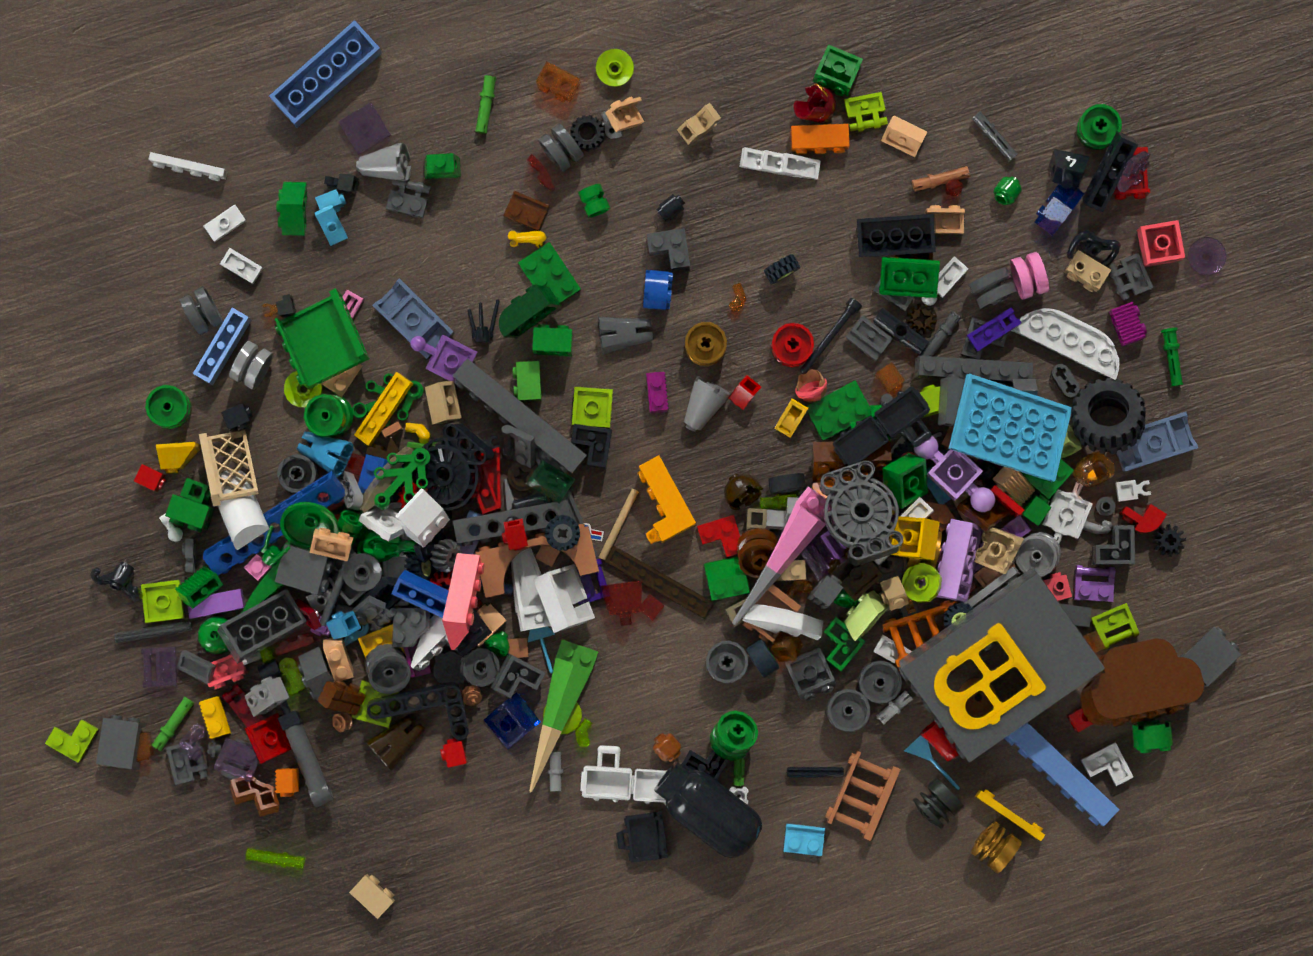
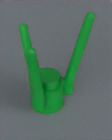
[261,526,291,566]

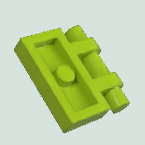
[844,92,888,132]

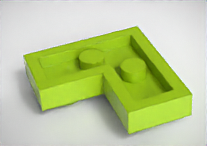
[45,720,99,763]

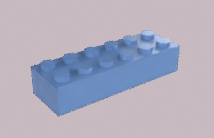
[269,20,382,128]

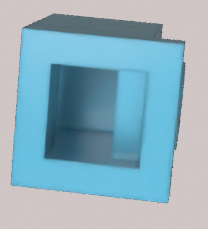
[315,189,347,213]

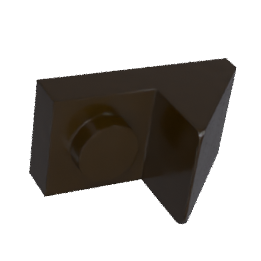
[366,437,405,465]

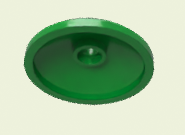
[280,502,339,550]

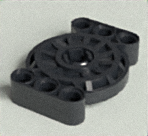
[400,422,494,523]

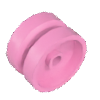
[1010,252,1049,300]

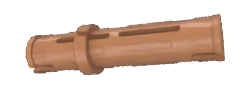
[911,166,970,192]

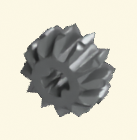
[430,539,462,573]

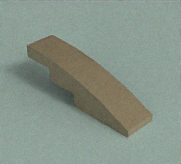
[358,446,414,513]

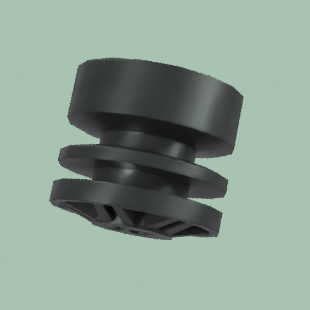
[912,777,964,829]

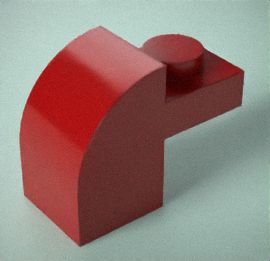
[1119,504,1167,534]

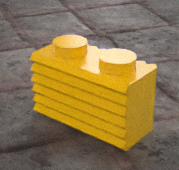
[199,696,231,739]

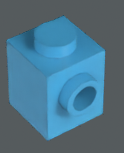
[326,611,361,640]

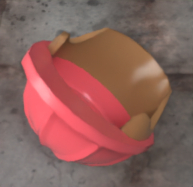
[795,369,828,403]

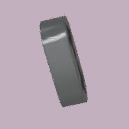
[1051,364,1080,398]

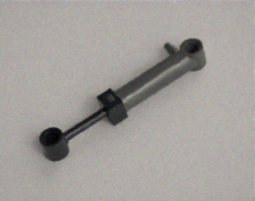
[257,659,334,808]

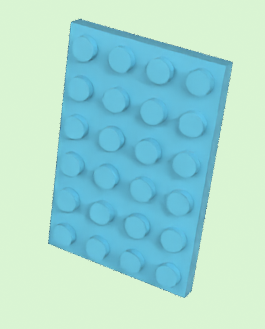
[949,374,1072,482]

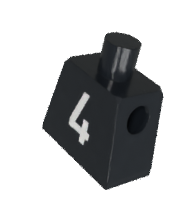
[1049,149,1089,189]

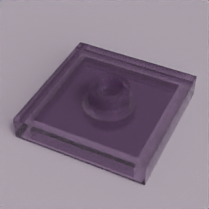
[339,102,391,155]

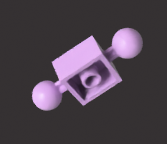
[914,436,995,512]

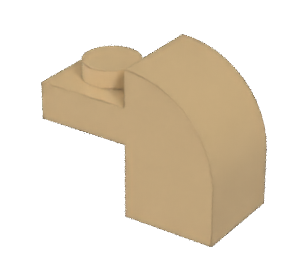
[677,103,721,145]

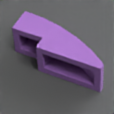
[187,589,245,619]

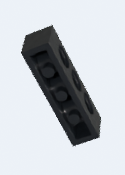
[1082,131,1138,212]

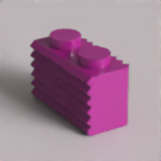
[1109,302,1147,347]
[646,372,669,413]

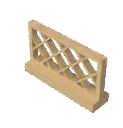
[199,430,259,507]

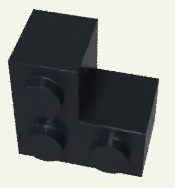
[571,424,612,469]

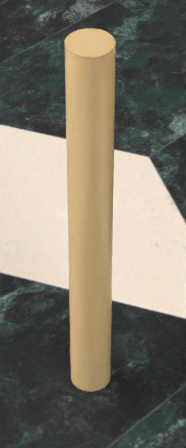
[599,489,639,560]

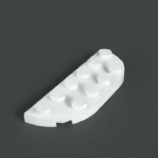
[1011,308,1119,381]

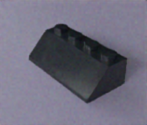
[857,214,936,257]

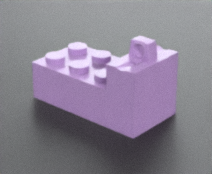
[917,519,983,603]

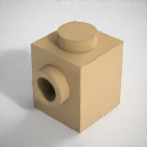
[880,576,909,611]

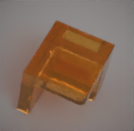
[1083,630,1105,653]
[771,632,803,662]

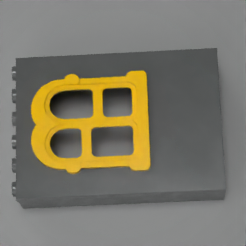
[899,567,1105,762]

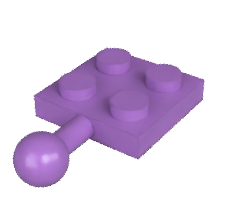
[410,334,477,381]

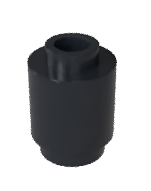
[656,194,685,221]
[978,462,1000,487]

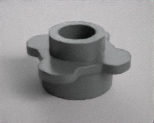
[207,739,221,758]

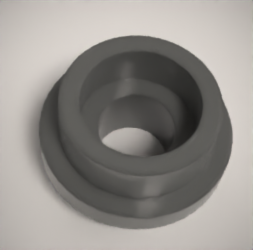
[1096,497,1115,516]

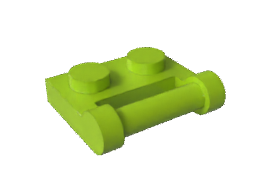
[1090,603,1140,650]

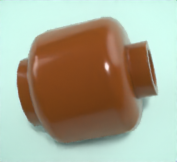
[653,733,681,762]

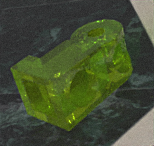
[279,658,306,696]

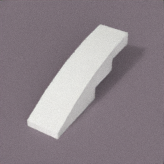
[739,147,821,180]
[743,604,823,640]

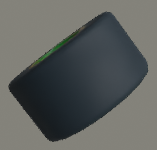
[746,639,780,678]

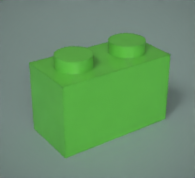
[513,361,542,402]

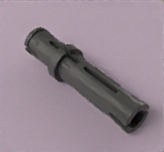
[972,111,1018,162]
[918,311,961,357]

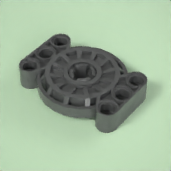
[820,461,903,566]

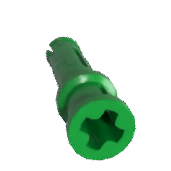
[1161,328,1183,386]

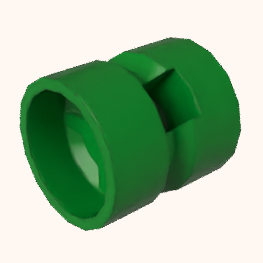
[578,184,611,218]
[337,510,364,547]

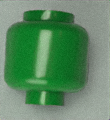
[993,177,1022,205]

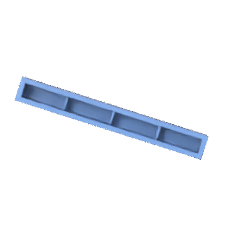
[1004,723,1120,826]

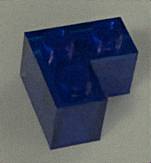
[1035,184,1085,236]

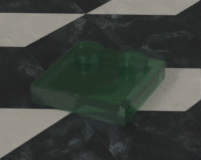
[527,460,575,504]

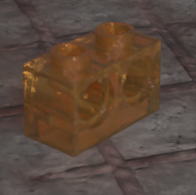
[536,61,581,102]

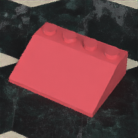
[442,553,485,650]

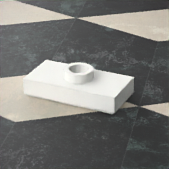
[204,205,246,242]

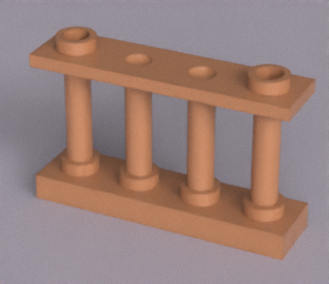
[825,751,901,841]

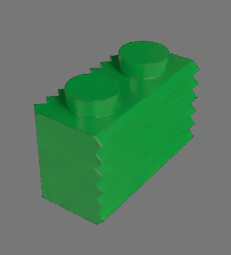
[175,566,223,609]

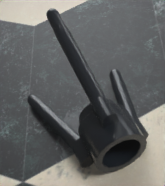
[468,299,500,342]

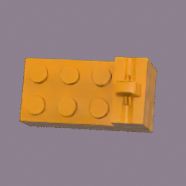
[637,455,696,544]

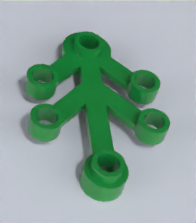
[352,373,424,428]
[374,448,430,510]

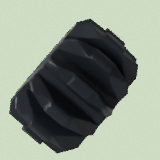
[1152,524,1186,557]

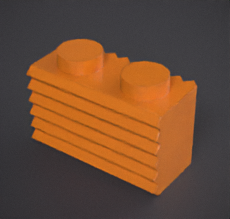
[275,768,299,797]

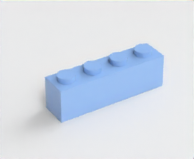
[193,308,251,385]

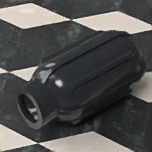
[654,761,762,858]

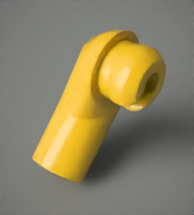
[405,423,430,444]

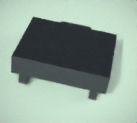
[616,811,668,863]

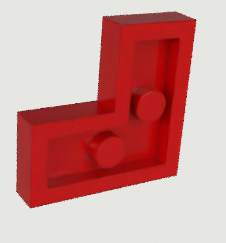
[697,515,740,557]

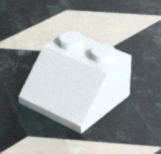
[395,488,450,547]

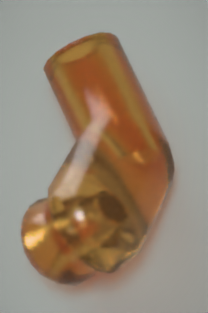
[729,283,746,311]

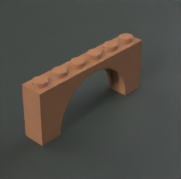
[475,524,599,599]

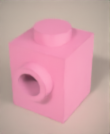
[244,554,273,582]

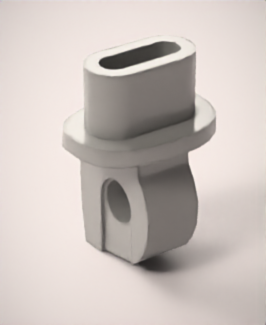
[601,110,622,139]

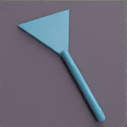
[904,735,960,790]

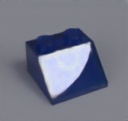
[484,692,541,749]

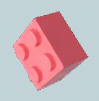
[1137,220,1185,267]

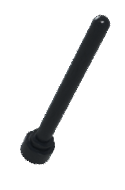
[800,298,862,375]

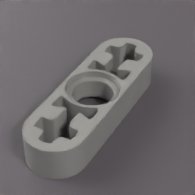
[337,471,363,511]

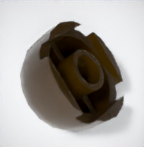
[724,474,763,510]

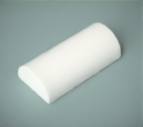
[218,470,269,550]

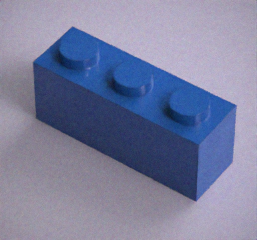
[392,570,449,618]

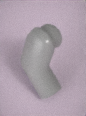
[1083,520,1112,534]

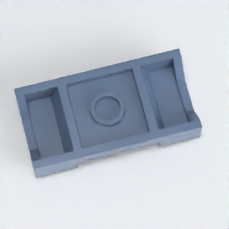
[372,278,455,360]
[1117,412,1198,472]

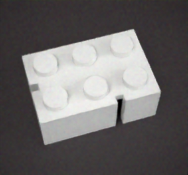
[533,564,595,633]

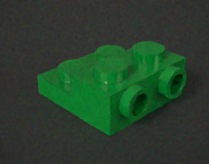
[812,44,863,96]

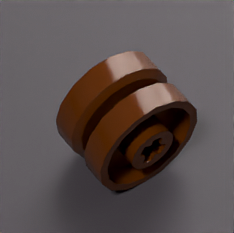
[737,528,778,578]

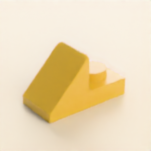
[775,398,808,438]

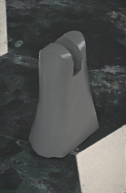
[598,317,654,355]

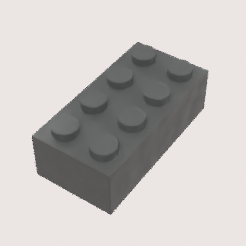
[217,589,307,664]

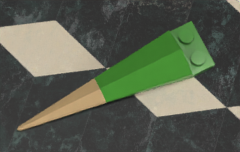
[529,640,598,793]

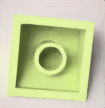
[844,590,889,641]

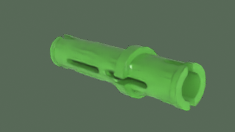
[475,75,496,134]
[151,696,194,751]

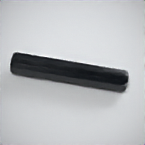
[787,767,844,778]

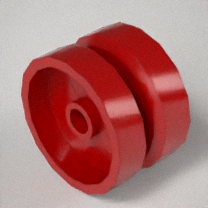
[771,323,814,368]

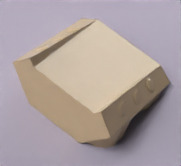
[974,527,1024,574]

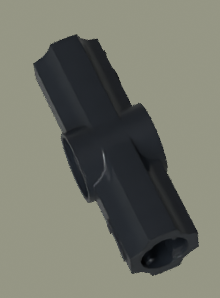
[873,308,929,355]

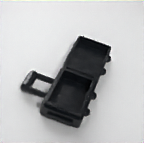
[833,386,932,466]

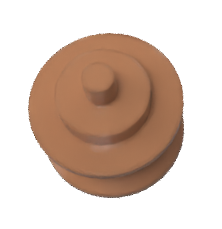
[462,685,482,706]
[332,712,353,732]

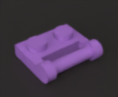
[1074,565,1115,602]

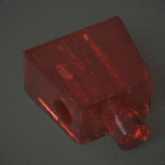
[601,581,642,626]

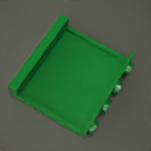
[275,288,370,389]

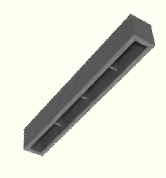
[453,358,587,474]

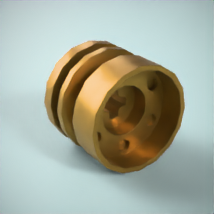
[971,821,1022,874]

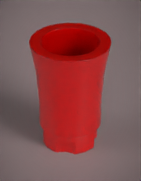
[920,721,959,762]

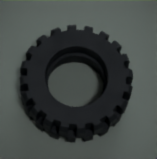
[1071,378,1146,454]

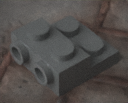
[785,648,836,701]

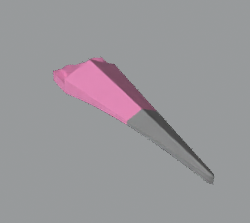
[733,487,832,625]

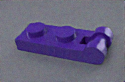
[967,307,1022,352]

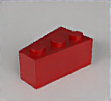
[476,447,502,515]

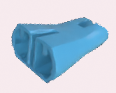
[296,431,354,477]

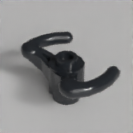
[1067,230,1121,267]
[90,562,143,602]

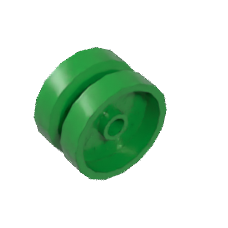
[1076,104,1122,150]
[145,385,192,429]
[304,394,353,437]
[710,711,758,761]

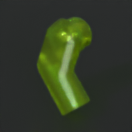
[575,718,593,748]

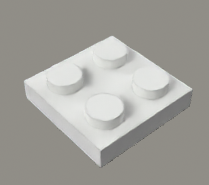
[359,507,405,541]

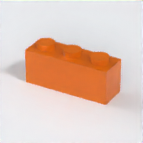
[790,124,849,155]

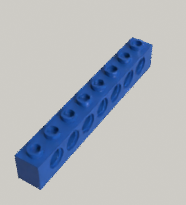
[203,471,345,575]

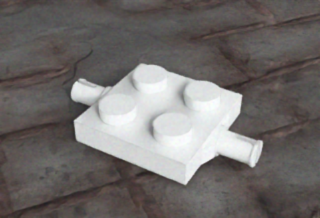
[1042,482,1093,543]

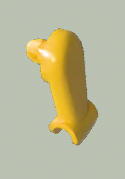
[508,231,546,248]

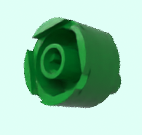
[1132,720,1173,753]

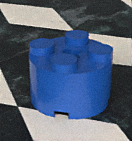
[643,270,673,310]

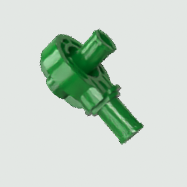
[363,531,416,562]

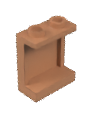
[741,584,801,643]

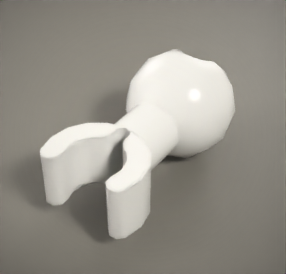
[159,513,183,542]

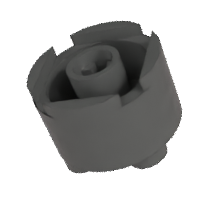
[277,454,318,494]

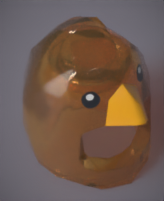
[1073,451,1115,487]

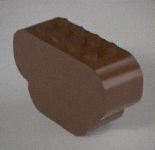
[1080,639,1204,727]

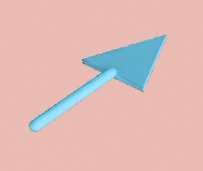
[528,627,555,674]

